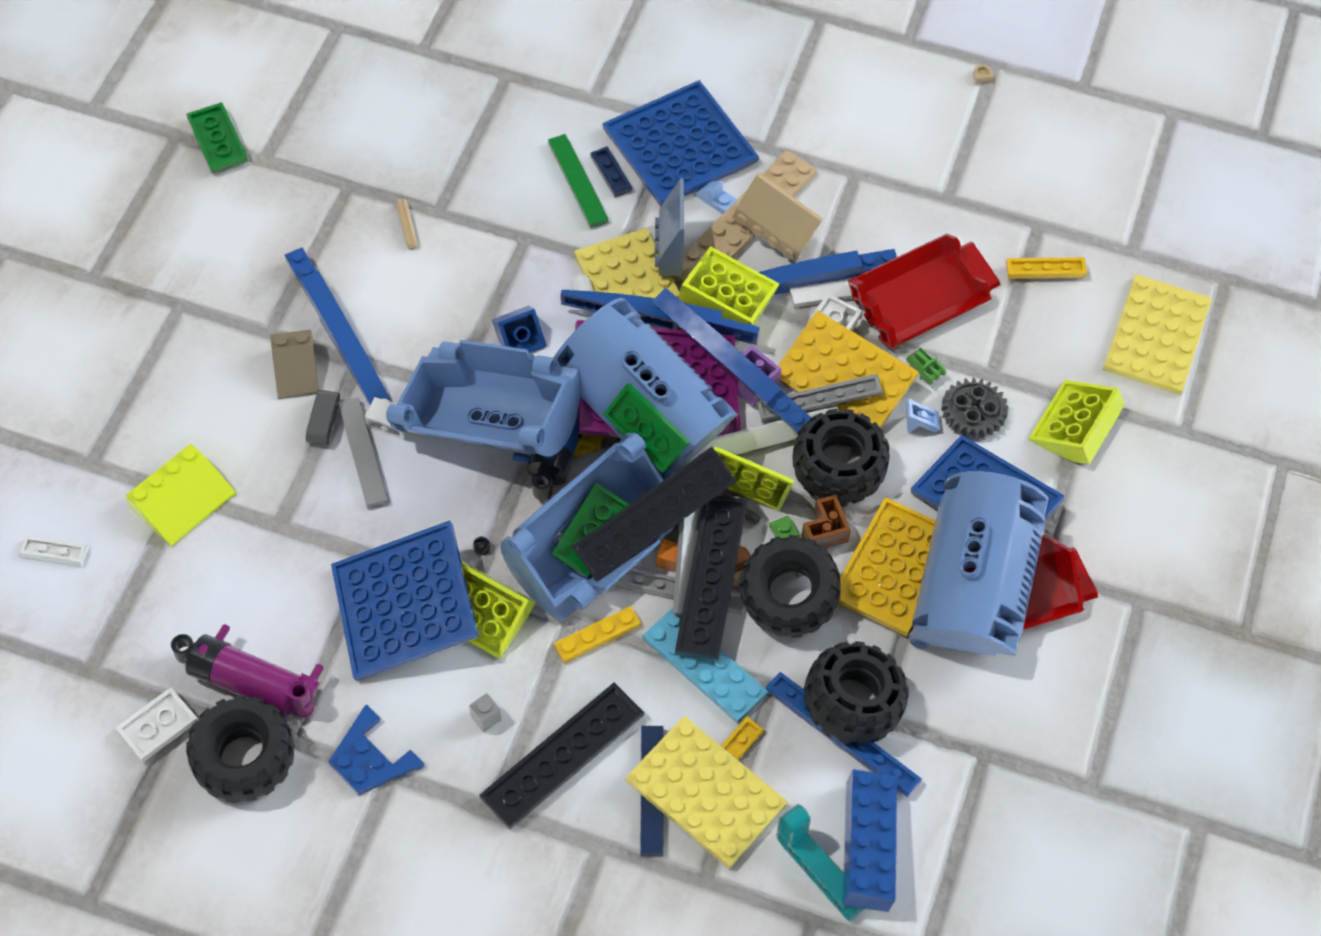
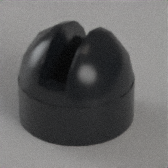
[473,536,490,555]

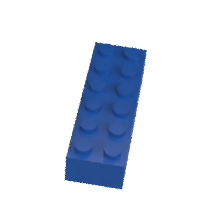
[843,769,897,912]

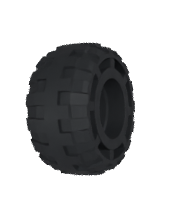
[792,408,890,505]
[740,535,841,638]
[803,641,909,745]
[186,696,295,803]

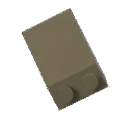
[270,330,319,399]

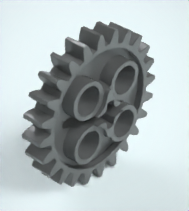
[941,378,1009,439]

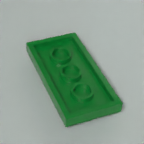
[186,102,248,173]
[603,383,690,473]
[550,483,630,578]

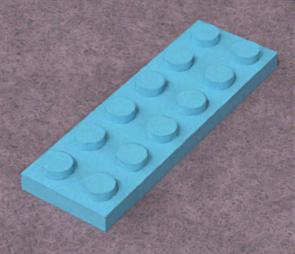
[642,608,768,724]

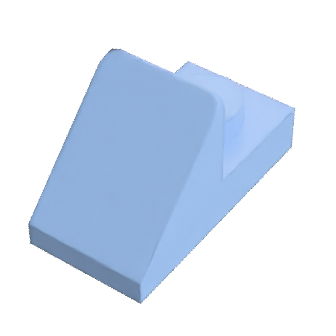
[695,180,737,214]
[906,399,940,433]

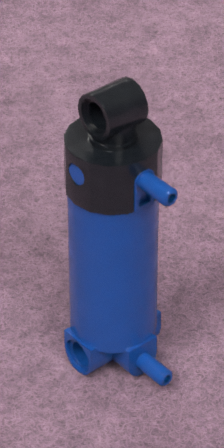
[512,414,581,500]

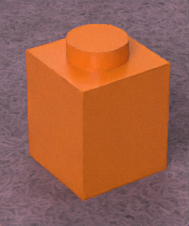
[656,539,678,573]

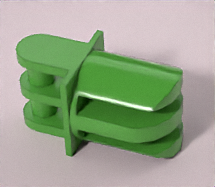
[906,348,946,385]

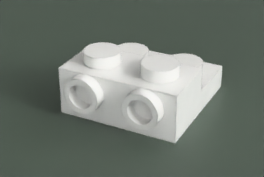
[807,293,863,332]

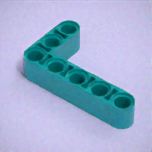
[776,804,865,921]

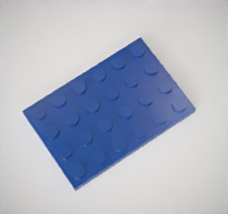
[911,435,1065,532]

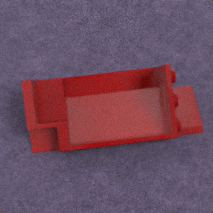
[965,534,1098,630]

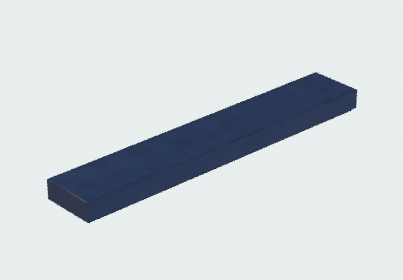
[640,725,664,856]

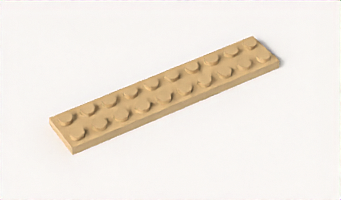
[672,150,817,284]

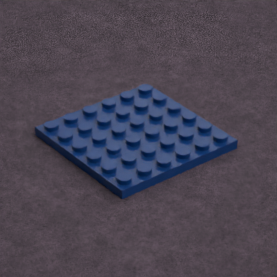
[602,80,759,207]
[331,520,479,681]

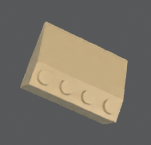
[733,172,823,263]

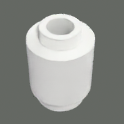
[571,275,593,291]

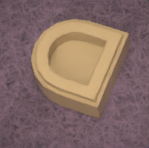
[973,65,994,84]

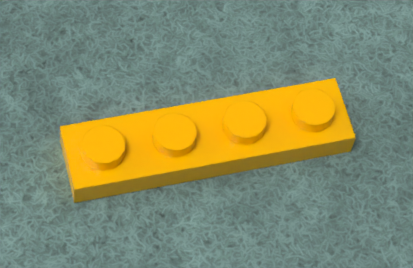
[1005,257,1087,279]
[554,606,641,664]

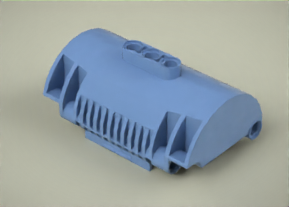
[553,298,738,480]
[386,340,580,457]
[500,433,674,622]
[909,471,1048,656]

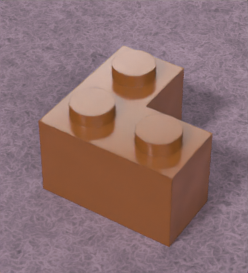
[801,495,851,549]

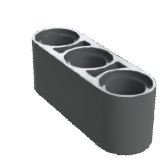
[306,389,340,445]

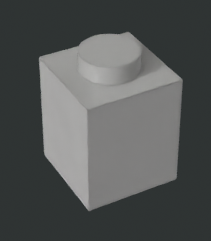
[469,693,501,733]

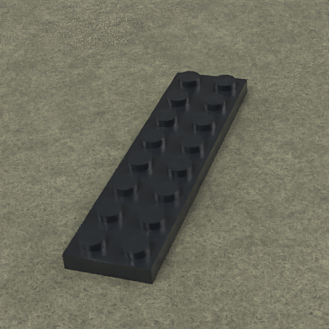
[571,447,737,581]
[675,495,748,661]
[479,682,644,830]

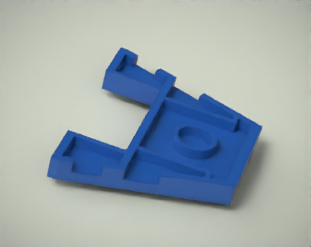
[328,704,424,796]

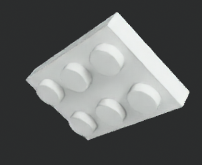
[115,687,198,762]

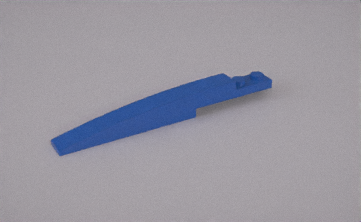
[284,247,391,405]
[759,249,897,295]
[652,287,812,434]
[561,290,760,345]

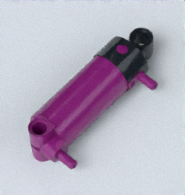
[171,624,324,717]

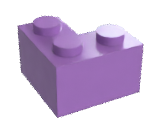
[738,345,782,407]

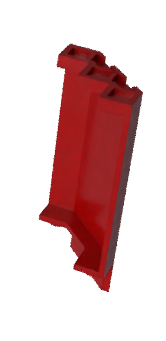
[848,233,1001,348]

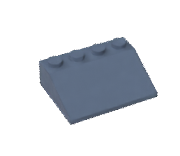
[655,179,684,276]

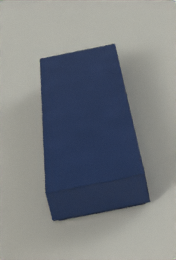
[590,146,632,198]

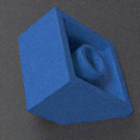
[491,306,547,353]

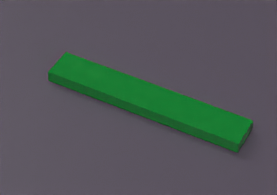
[548,134,608,228]

